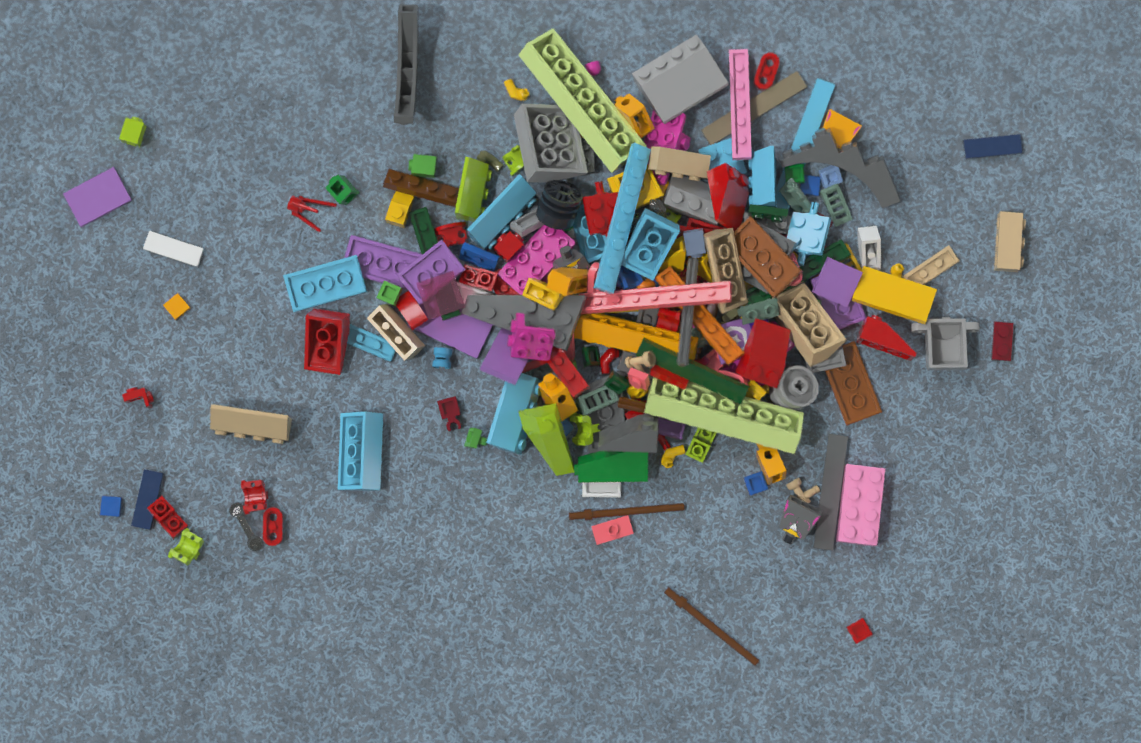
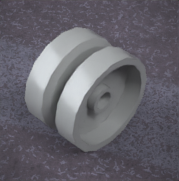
[769,365,819,411]

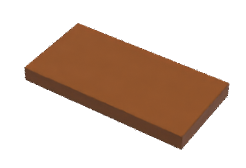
[734,216,803,298]
[825,341,882,426]

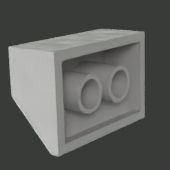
[660,175,718,225]

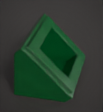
[581,346,601,368]
[604,370,630,395]

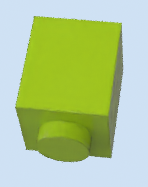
[119,116,147,147]

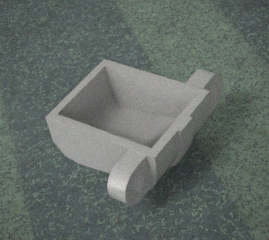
[911,317,980,371]

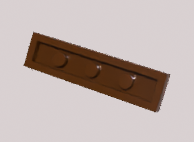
[383,169,459,208]

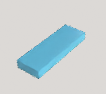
[347,324,396,362]

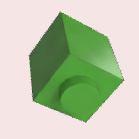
[408,154,437,178]

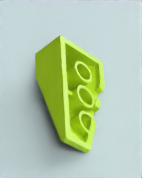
[518,403,574,476]

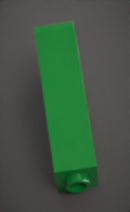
[574,451,648,483]

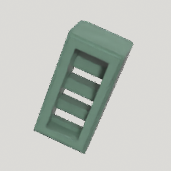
[820,183,853,227]
[575,386,619,415]

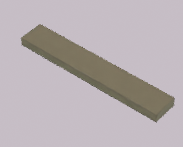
[701,71,807,145]

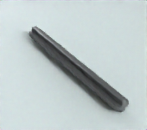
[677,258,699,366]

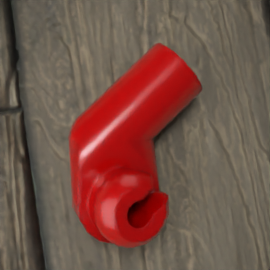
[600,348,620,374]

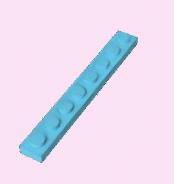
[594,143,651,294]

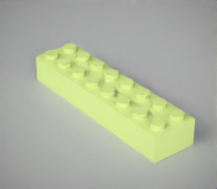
[519,29,647,173]
[644,377,804,454]

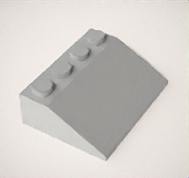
[632,35,729,124]
[514,104,588,183]

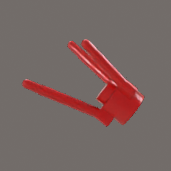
[287,196,337,232]

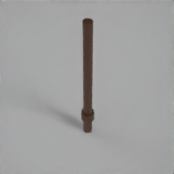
[569,503,684,521]
[664,587,759,666]

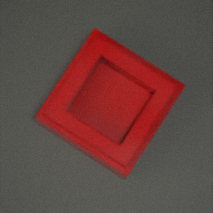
[846,618,873,644]

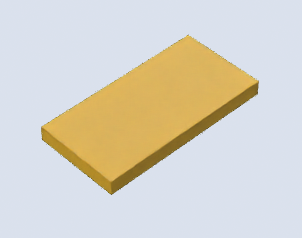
[852,266,937,324]

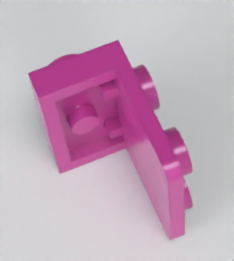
[507,313,555,361]

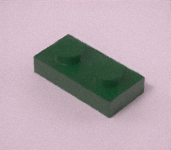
[748,204,788,223]

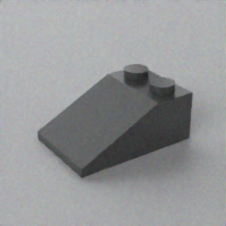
[598,413,659,453]

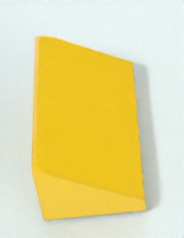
[522,278,564,310]

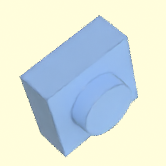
[819,165,843,189]

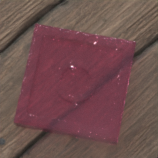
[416,271,465,320]

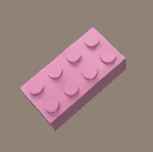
[836,464,885,546]

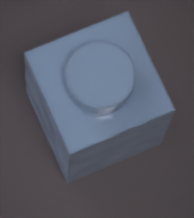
[683,228,707,258]

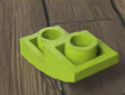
[685,427,717,463]

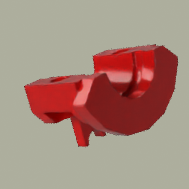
[434,222,468,247]
[656,308,682,332]
[241,480,269,515]

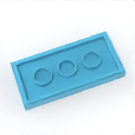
[283,255,367,312]

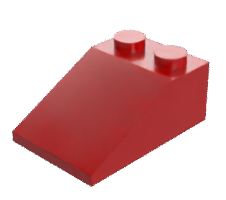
[707,163,749,232]
[304,308,350,375]
[856,315,917,361]
[735,318,791,388]

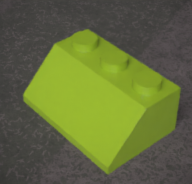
[455,157,492,222]

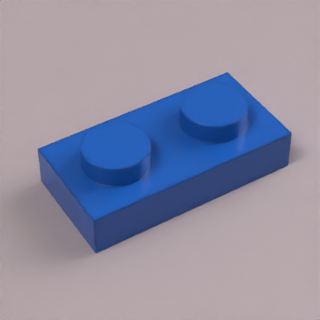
[459,242,499,272]

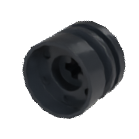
[536,180,583,230]

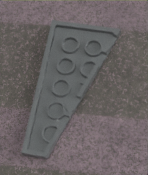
[461,295,587,351]

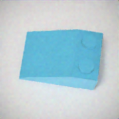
[621,208,680,281]

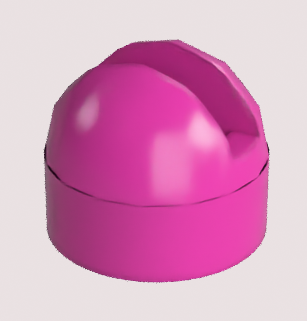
[585,61,601,76]

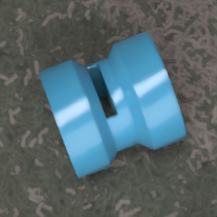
[432,347,453,369]

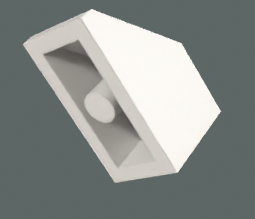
[858,226,881,270]

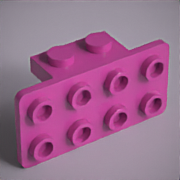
[644,110,691,186]
[498,225,575,295]

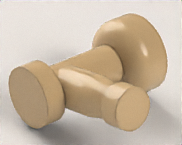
[625,351,656,373]
[786,478,820,503]

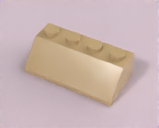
[703,228,748,313]
[772,283,846,367]
[210,404,292,444]

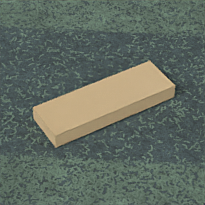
[902,246,960,285]

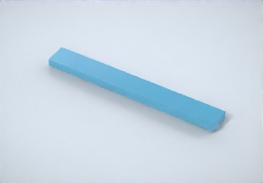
[776,78,835,210]

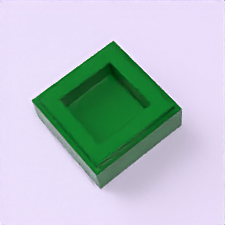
[784,164,805,184]

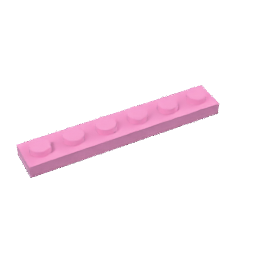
[729,49,752,160]

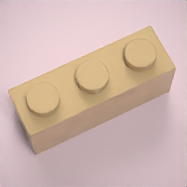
[648,147,711,181]
[994,211,1026,272]
[367,304,425,361]

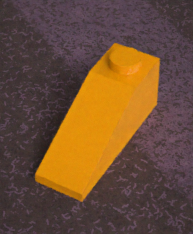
[547,267,589,296]

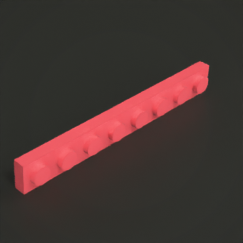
[579,281,732,314]

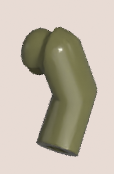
[477,150,504,172]

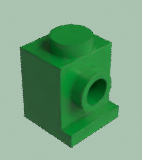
[325,175,360,205]

